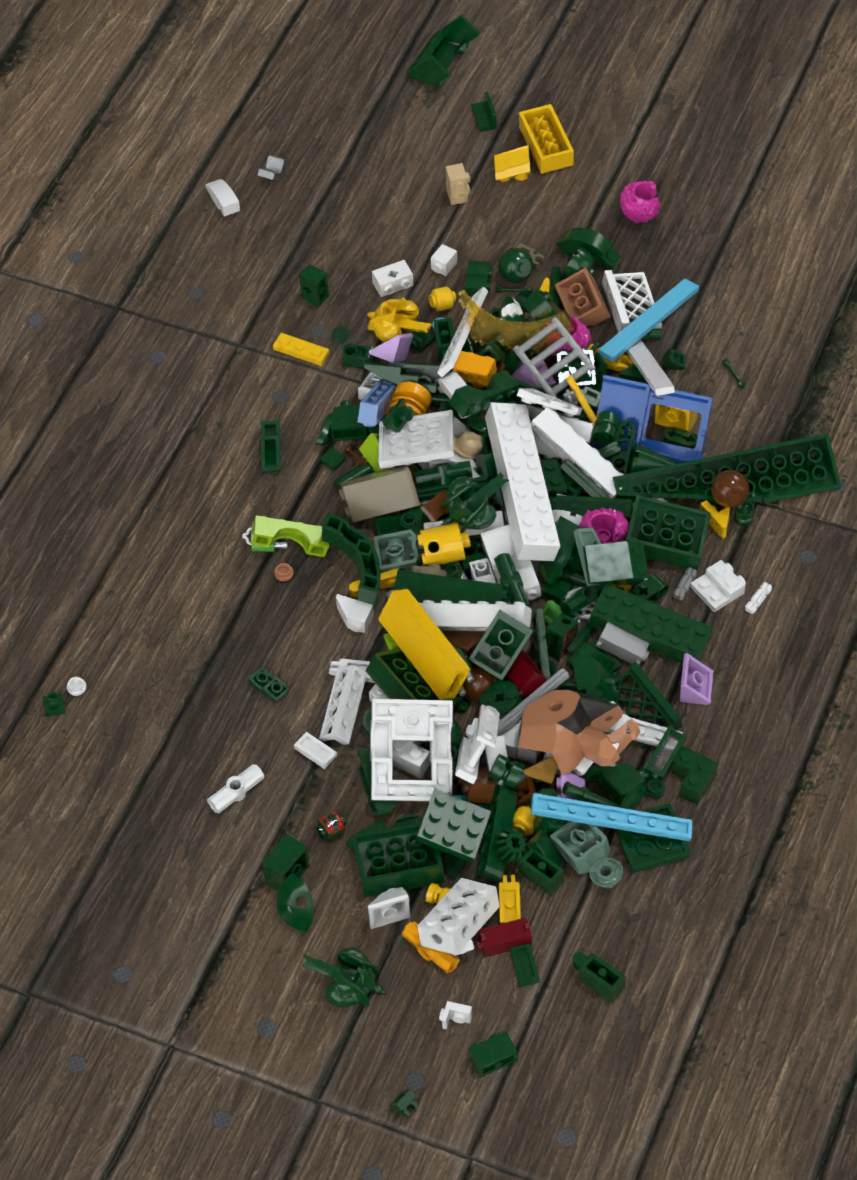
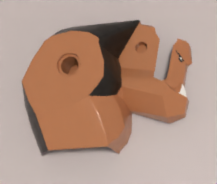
[515,690,641,775]

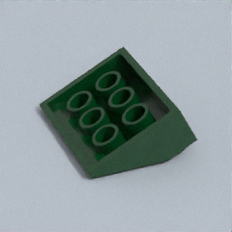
[625,495,710,571]
[366,648,463,705]
[352,823,444,897]

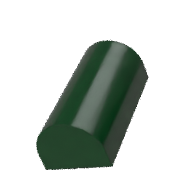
[333,463,374,490]

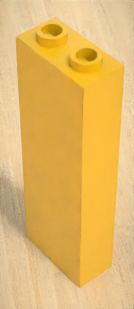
[378,589,471,700]

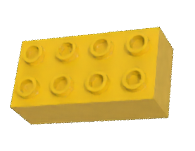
[519,104,574,174]

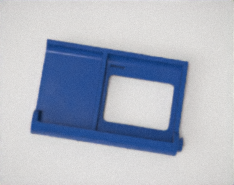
[589,375,713,464]

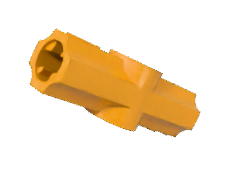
[402,921,460,974]

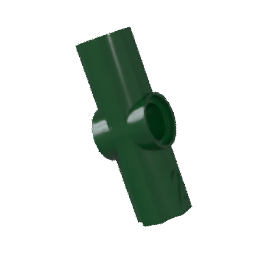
[414,460,473,487]
[494,553,529,607]
[560,585,605,617]

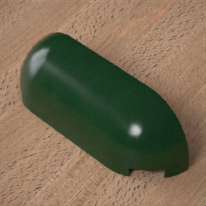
[357,748,397,817]

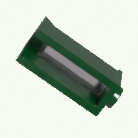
[645,726,688,779]

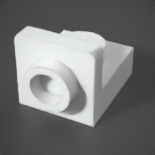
[439,1001,472,1029]

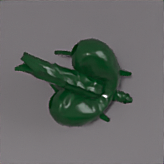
[439,472,509,533]
[302,947,387,1008]

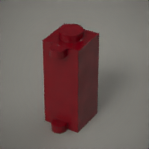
[475,917,532,958]

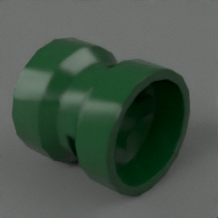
[734,500,754,526]

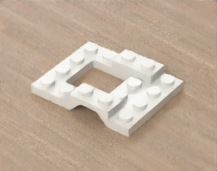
[370,699,453,801]

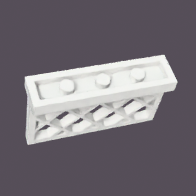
[601,270,662,333]

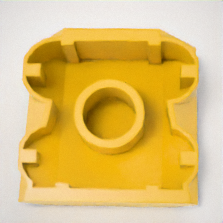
[494,145,530,182]

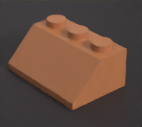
[555,267,611,326]

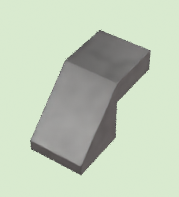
[258,155,290,180]

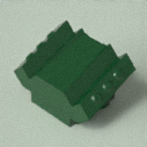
[572,643,623,709]

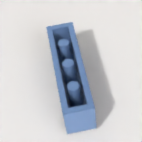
[358,379,397,427]

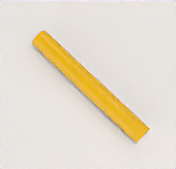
[565,374,596,424]

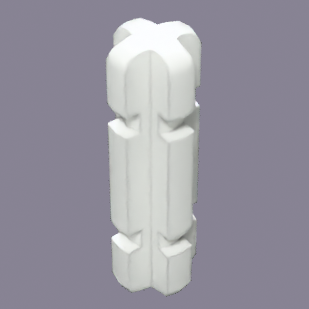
[745,582,772,614]

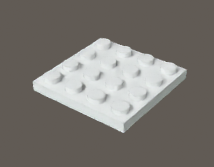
[379,410,454,468]

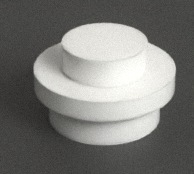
[67,677,86,696]

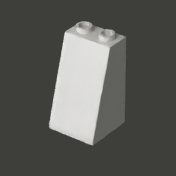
[480,525,541,605]

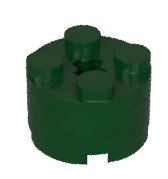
[480,679,524,720]

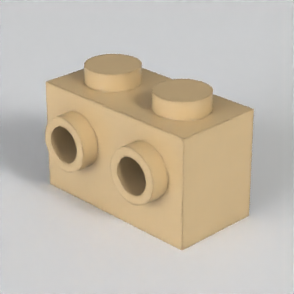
[446,163,470,205]

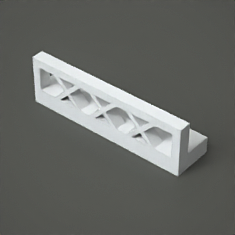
[319,665,367,745]

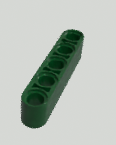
[477,784,518,882]

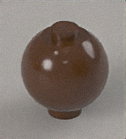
[711,470,749,508]
[463,663,499,702]

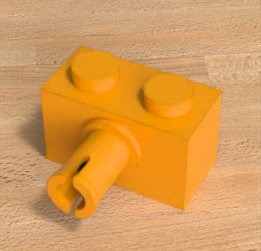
[453,351,497,389]

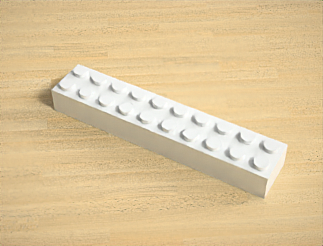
[485,402,560,561]

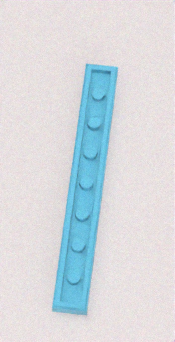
[598,279,699,362]
[531,793,692,841]

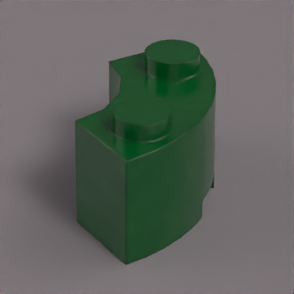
[522,289,570,334]

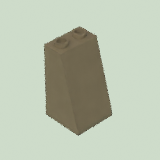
[339,465,420,522]

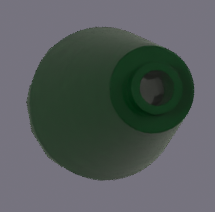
[627,443,677,474]

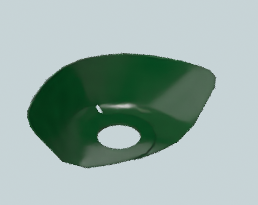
[276,874,314,932]

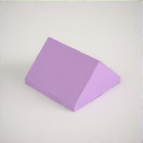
[369,333,413,363]
[680,653,713,705]

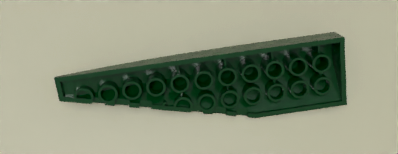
[612,433,841,503]

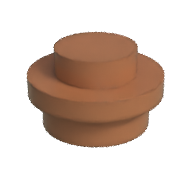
[274,563,293,581]

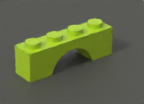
[251,515,329,557]

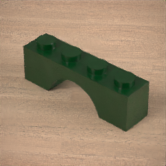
[449,370,520,418]

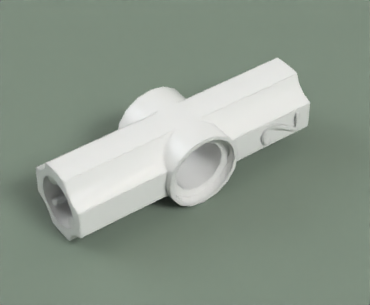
[207,764,265,813]

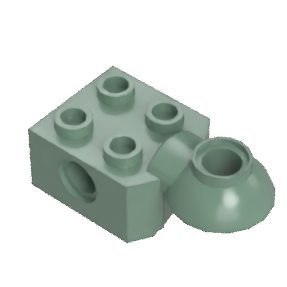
[374,529,439,573]
[550,821,623,888]

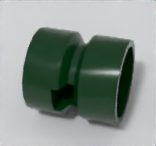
[592,411,620,446]
[488,754,525,789]

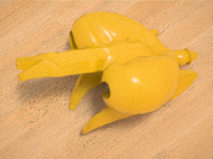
[367,298,432,343]

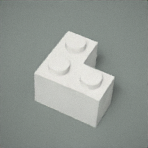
[392,740,430,779]

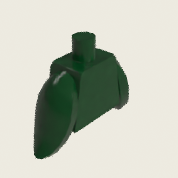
[315,400,379,446]
[582,762,650,810]

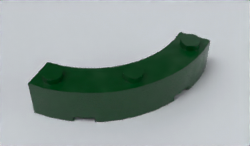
[322,513,381,605]

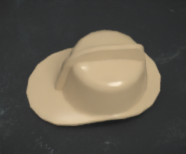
[454,431,483,460]

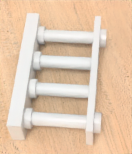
[455,705,500,784]

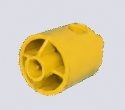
[417,522,471,566]

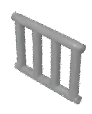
[513,317,596,398]

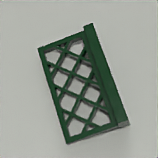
[615,662,683,749]

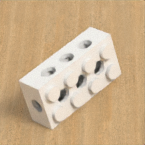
[418,878,500,955]

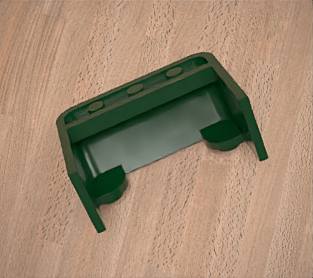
[406,15,481,86]

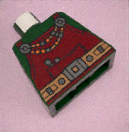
[546,614,580,661]

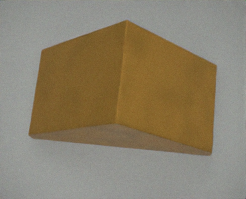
[522,755,558,784]

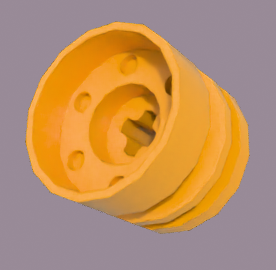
[386,382,432,417]

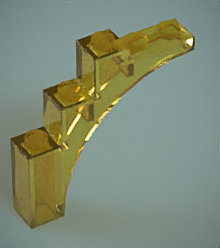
[458,290,574,353]

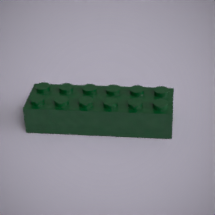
[589,584,714,664]

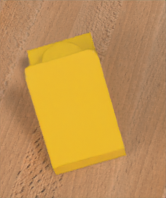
[700,500,730,539]

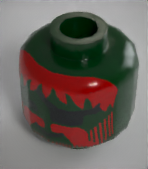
[315,811,347,841]

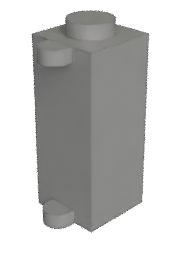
[596,622,649,665]

